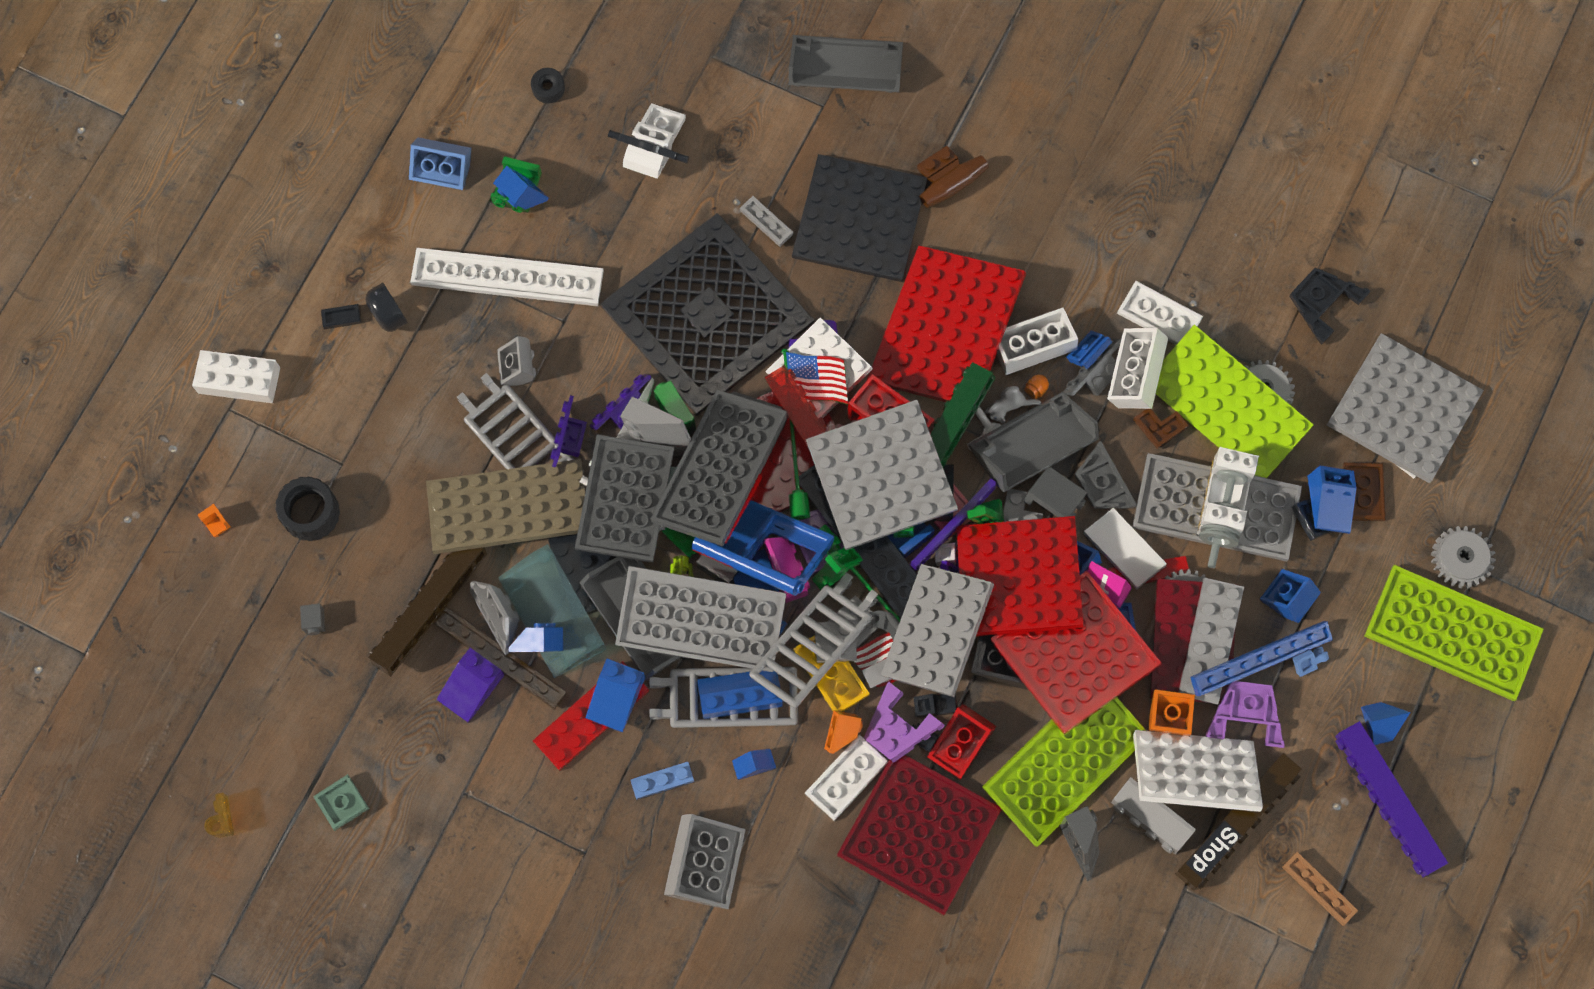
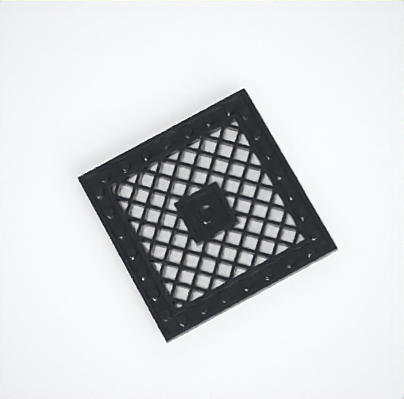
[600,213,814,416]

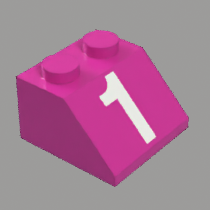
[1088,561,1132,608]

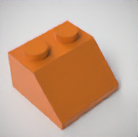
[1148,690,1195,736]

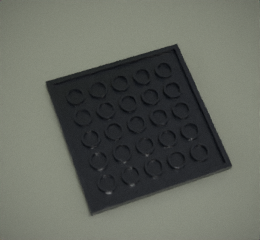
[792,154,927,282]

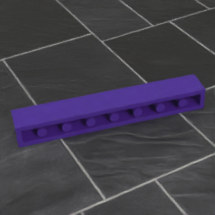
[1335,721,1448,877]

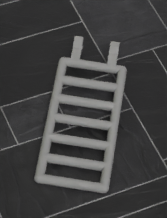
[457,373,584,473]
[749,572,878,708]
[650,667,798,728]

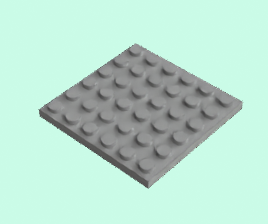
[1327,333,1484,484]
[806,400,958,550]

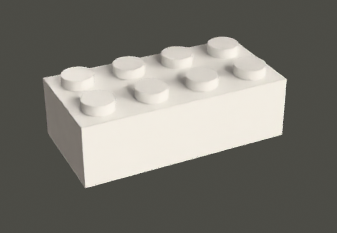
[997,308,1078,375]
[1108,328,1168,409]
[192,350,280,403]

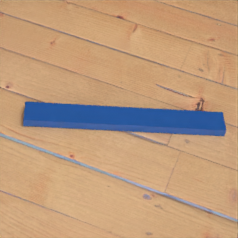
[1190,621,1333,696]

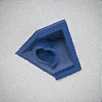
[1361,702,1411,745]

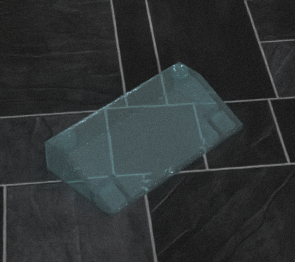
[499,544,606,678]

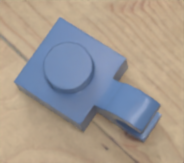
[1293,646,1329,677]

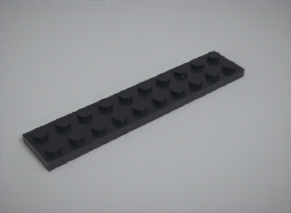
[799,465,917,620]

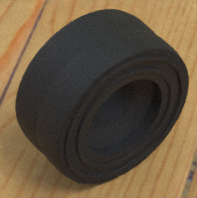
[531,68,565,104]

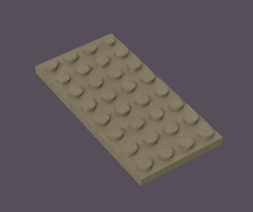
[426,459,585,554]

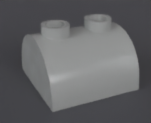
[497,336,536,386]

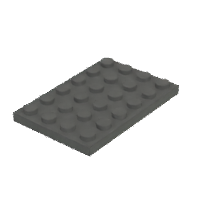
[575,435,674,562]

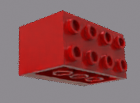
[848,374,934,434]

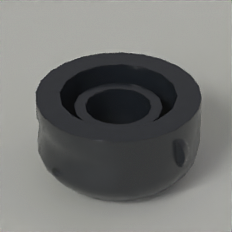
[365,282,408,332]

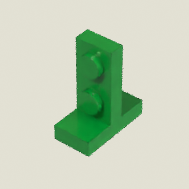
[967,499,1005,524]
[812,548,863,590]

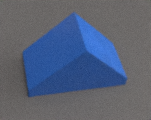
[732,749,776,780]

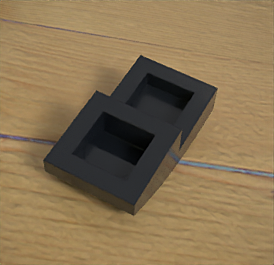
[913,693,958,717]

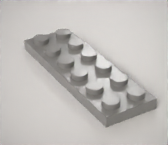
[1178,578,1244,704]

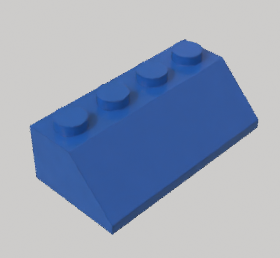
[697,670,783,719]

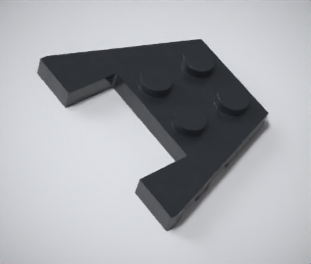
[1289,268,1371,345]

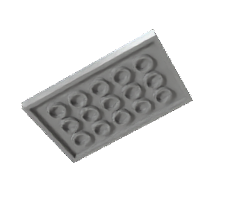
[881,564,994,697]

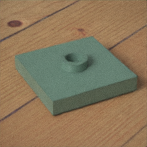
[313,774,370,831]

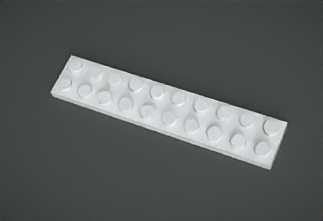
[410,248,604,306]

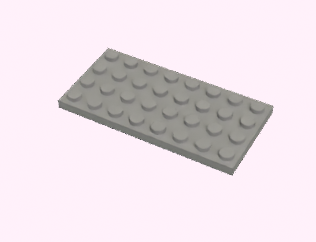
[1132,453,1302,562]
[615,566,786,672]

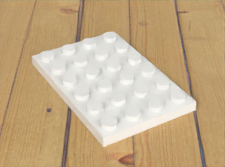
[1133,730,1263,812]

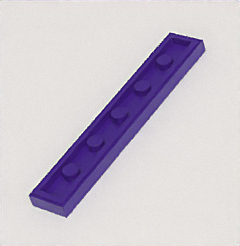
[911,478,996,571]

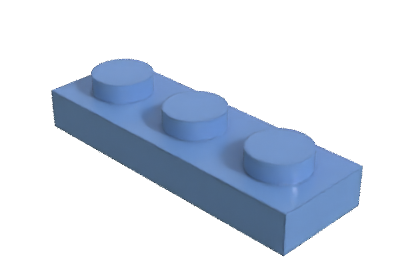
[631,762,694,800]

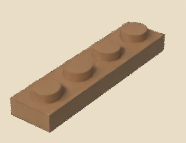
[1282,852,1358,926]

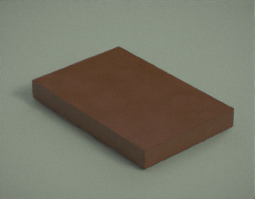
[1343,462,1386,521]

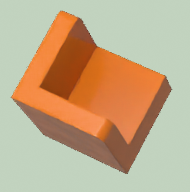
[198,504,231,537]

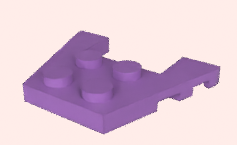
[1205,681,1285,748]
[864,682,945,762]

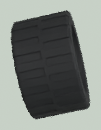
[275,476,340,541]

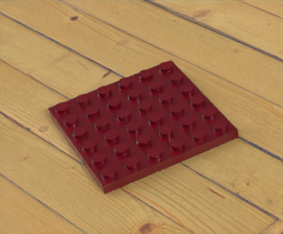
[837,755,1002,916]

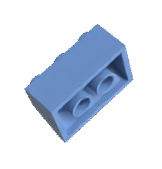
[409,137,472,190]

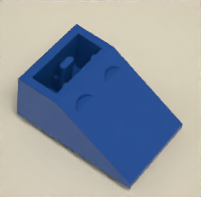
[1307,466,1356,534]

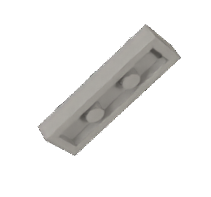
[740,196,793,247]

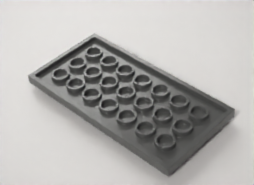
[651,390,788,546]

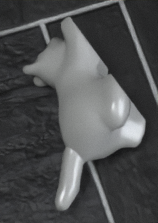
[984,386,1041,423]

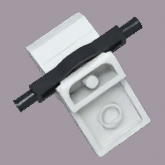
[608,103,689,179]

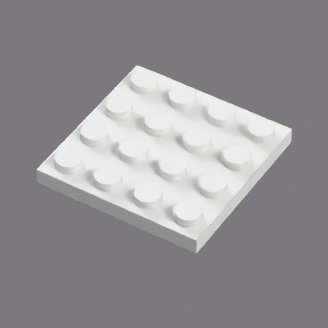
[766,318,873,423]

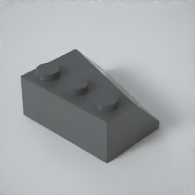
[1059,806,1100,881]

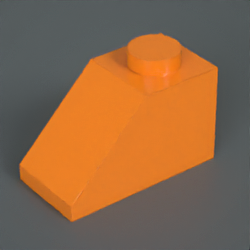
[824,710,862,754]

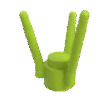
[670,555,694,577]

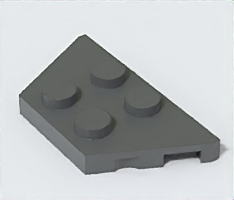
[1075,441,1137,509]

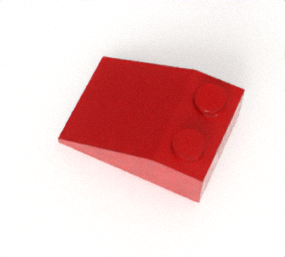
[927,704,997,780]

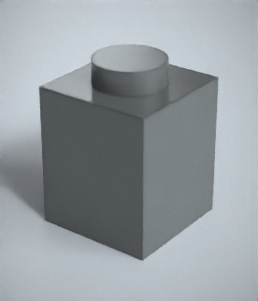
[300,604,325,635]

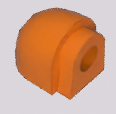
[1024,374,1049,399]

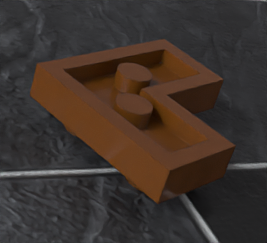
[1133,409,1189,450]

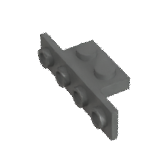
[1063,338,1121,396]

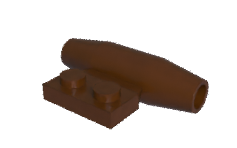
[917,146,989,208]

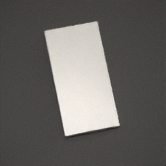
[1117,281,1203,345]
[1084,508,1167,590]
[805,735,888,821]

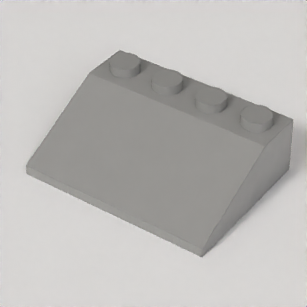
[620,397,691,456]
[664,814,746,909]

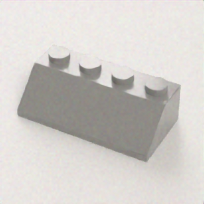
[1111,777,1196,854]

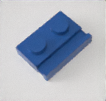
[1067,330,1112,369]

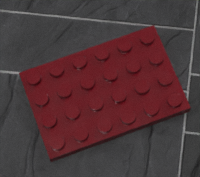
[1150,579,1238,704]

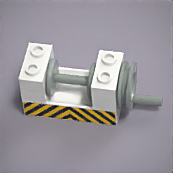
[1197,447,1259,569]

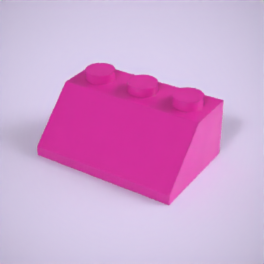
[764,537,810,603]

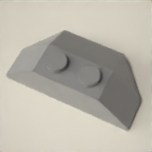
[470,581,520,655]

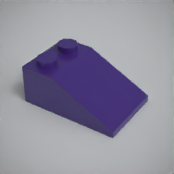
[436,648,504,723]

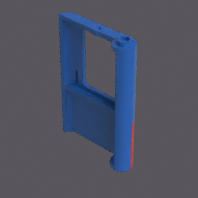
[692,500,834,596]

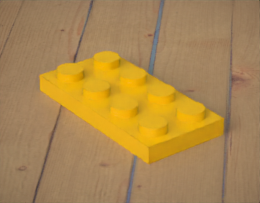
[793,635,870,712]

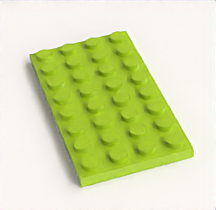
[1155,325,1314,478]
[1364,565,1544,701]
[982,697,1146,847]

